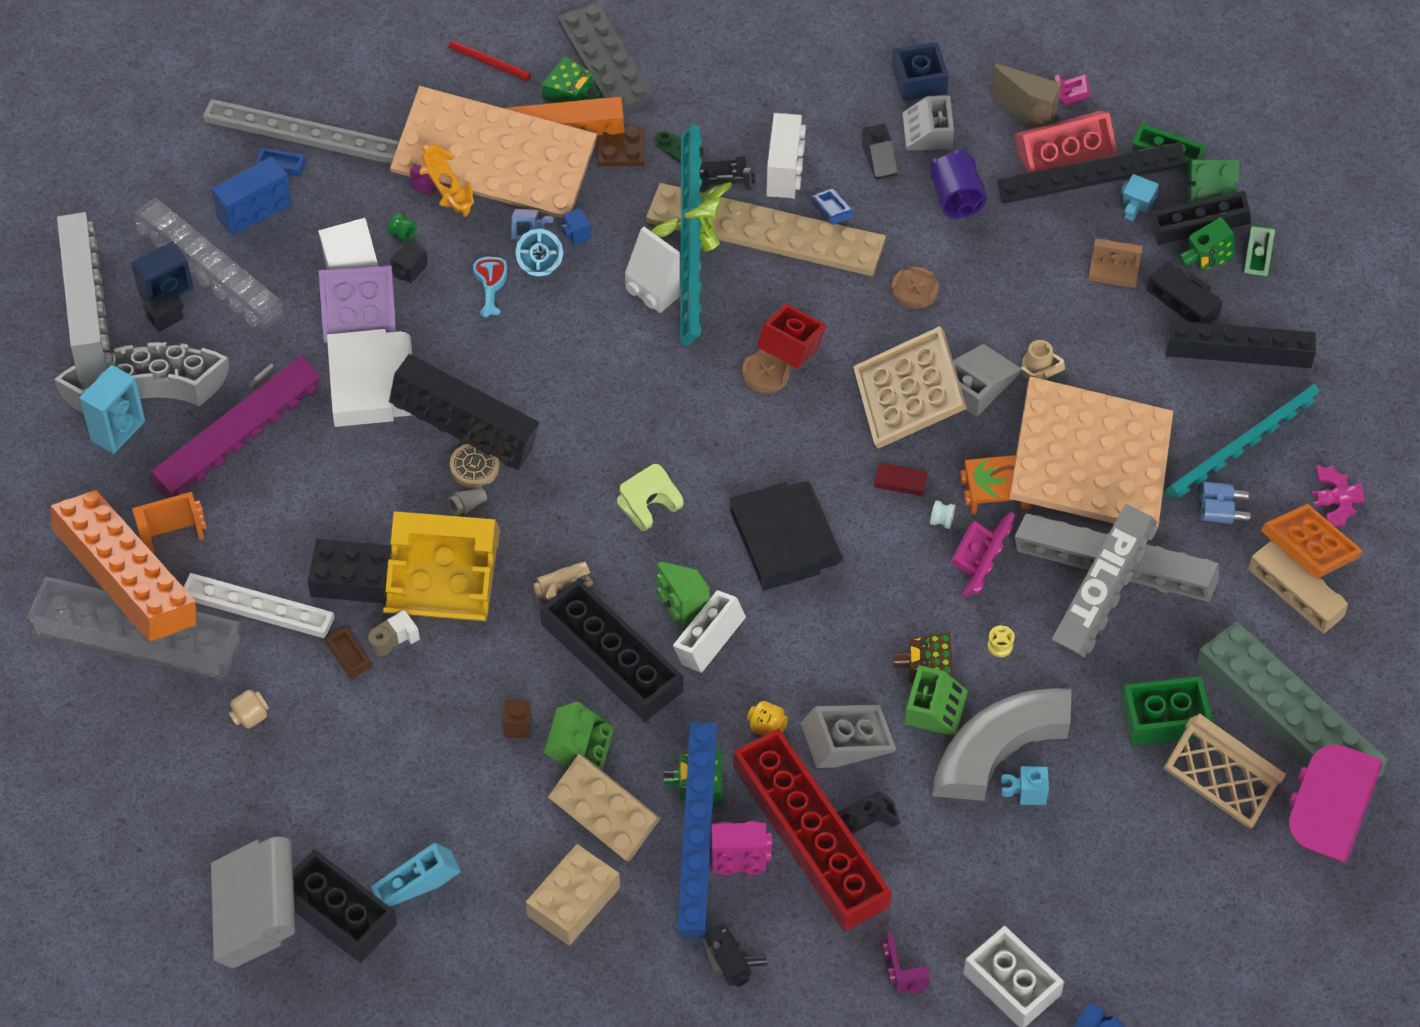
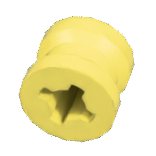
[987,625,1015,657]

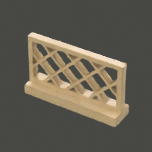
[1163,714,1286,829]

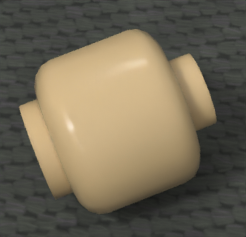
[229,690,269,729]

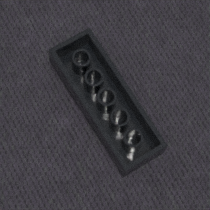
[389,354,540,470]
[540,579,683,722]

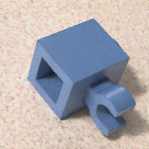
[511,209,554,240]

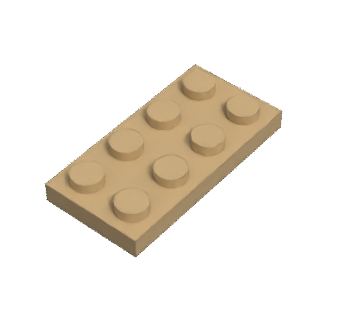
[548,754,661,861]

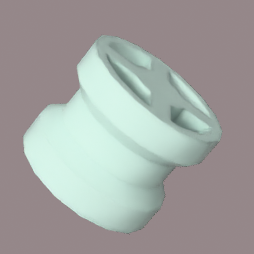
[930,500,956,529]

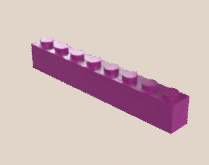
[149,355,321,498]

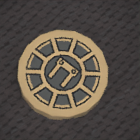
[450,444,499,488]

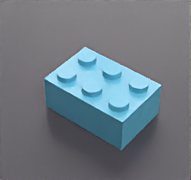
[79,365,145,454]

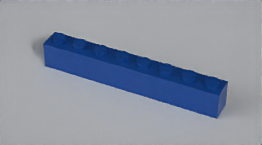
[678,722,717,939]

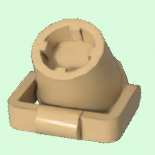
[1021,340,1065,380]

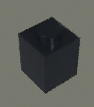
[390,241,428,283]
[143,290,184,333]

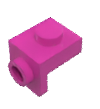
[1055,74,1091,105]

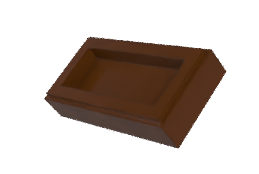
[324,626,373,679]

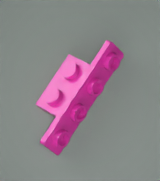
[951,512,1015,598]

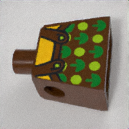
[893,632,953,683]

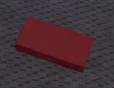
[874,463,928,496]

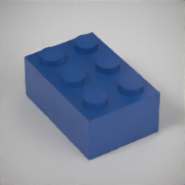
[211,156,292,235]

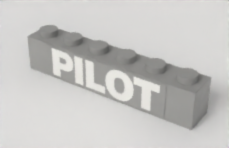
[1052,504,1158,658]

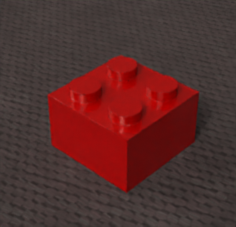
[756,303,827,369]

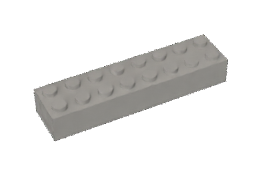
[57,212,112,382]

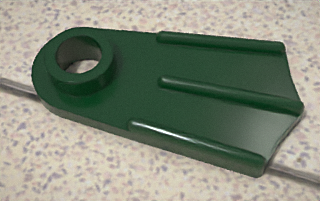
[654,131,704,164]

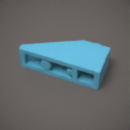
[371,843,461,906]

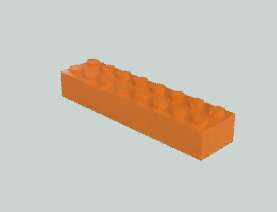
[51,490,196,642]

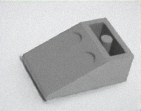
[953,344,1022,417]

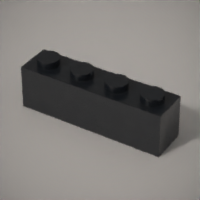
[1151,190,1251,245]

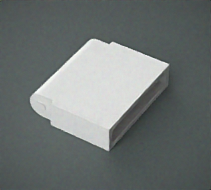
[327,329,412,427]

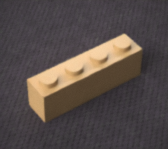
[1248,541,1348,634]

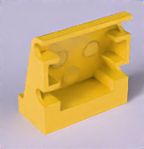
[383,512,500,622]

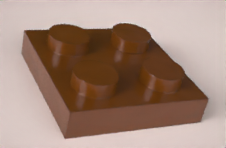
[598,126,645,167]

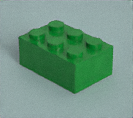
[1121,676,1213,746]

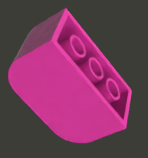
[1288,745,1383,864]

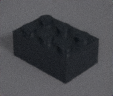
[307,538,392,604]

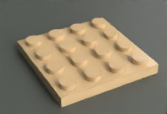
[853,326,967,449]

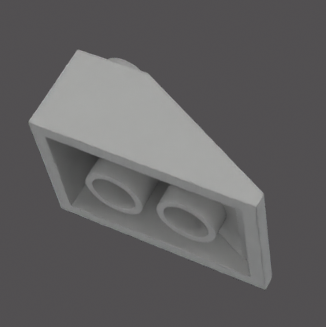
[801,705,897,768]

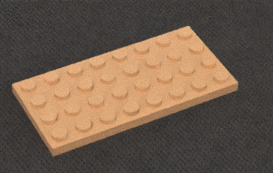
[390,86,597,218]

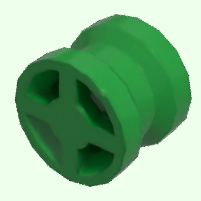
[387,213,417,242]

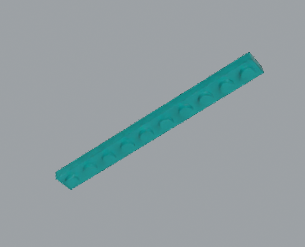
[680,124,702,346]

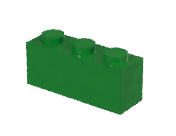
[1132,123,1207,172]

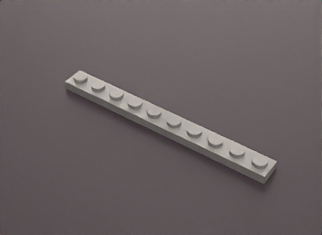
[203,99,400,164]

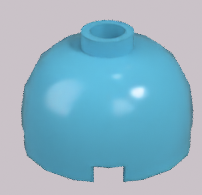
[515,228,563,277]

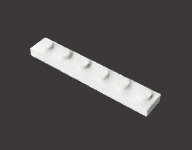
[183,573,334,638]

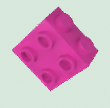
[711,821,772,875]

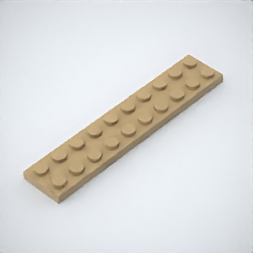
[646,183,886,276]

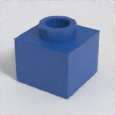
[561,208,591,245]

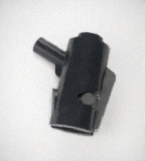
[703,925,767,987]

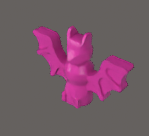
[1311,465,1364,527]

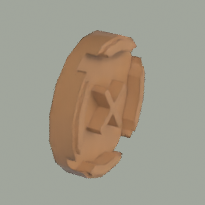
[891,267,939,309]
[742,350,790,393]

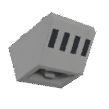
[902,96,954,151]

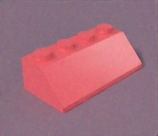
[1014,111,1118,173]

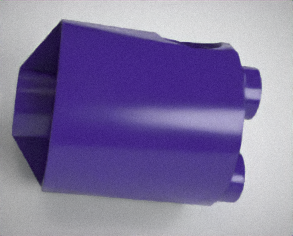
[930,149,987,219]

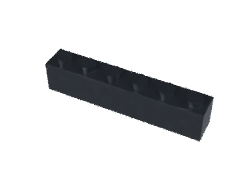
[1166,320,1316,368]

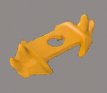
[419,144,474,217]

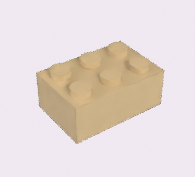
[526,844,620,946]

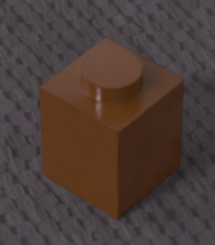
[502,699,532,738]

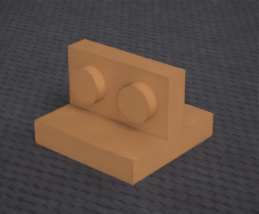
[1088,238,1143,288]

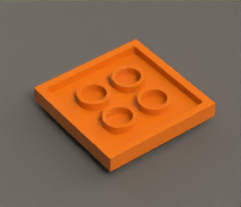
[1261,504,1363,579]

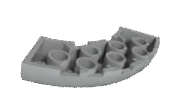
[54,342,229,414]
[932,688,1071,801]

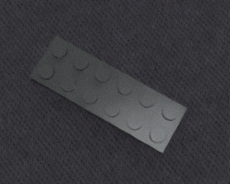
[557,2,653,111]

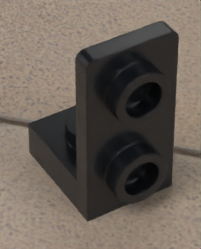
[700,156,746,185]
[837,791,900,834]

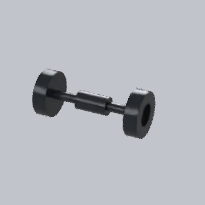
[699,167,757,193]

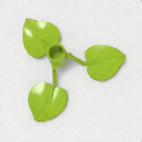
[651,182,732,252]

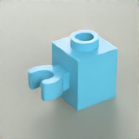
[1120,174,1159,222]
[1001,766,1049,805]

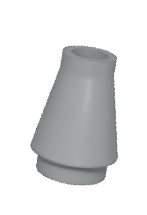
[448,487,487,516]

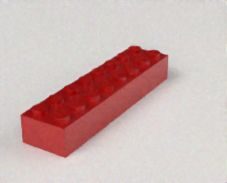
[733,728,892,932]

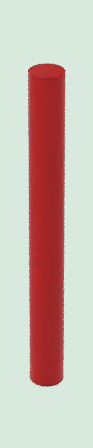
[449,40,531,81]

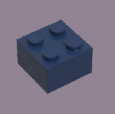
[892,42,949,101]
[131,241,194,302]

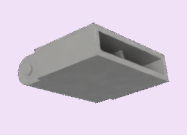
[211,837,295,968]

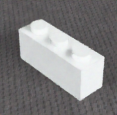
[673,590,746,673]

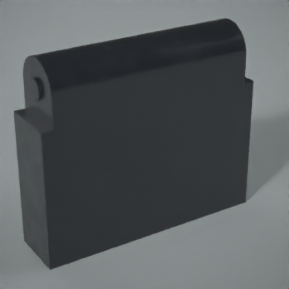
[729,481,843,591]

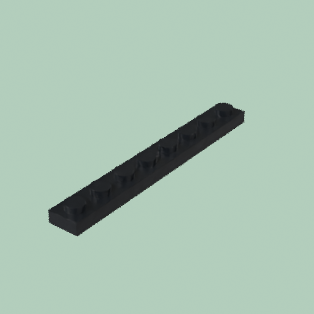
[997,142,1187,203]

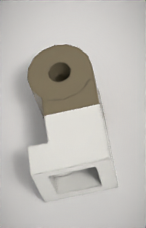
[368,610,420,656]

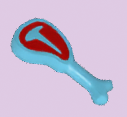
[473,257,508,318]

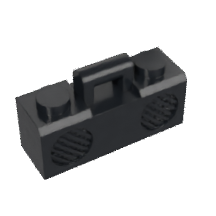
[1147,261,1223,323]

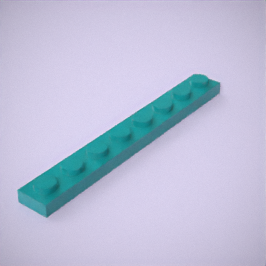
[1163,384,1321,500]

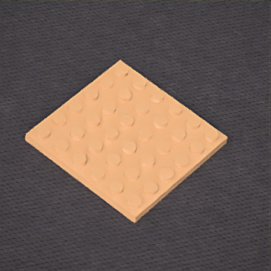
[1009,377,1173,532]

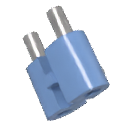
[1199,481,1251,524]

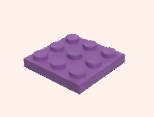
[318,266,396,343]

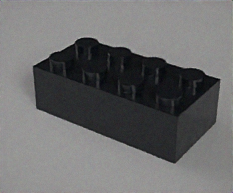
[293,849,397,963]

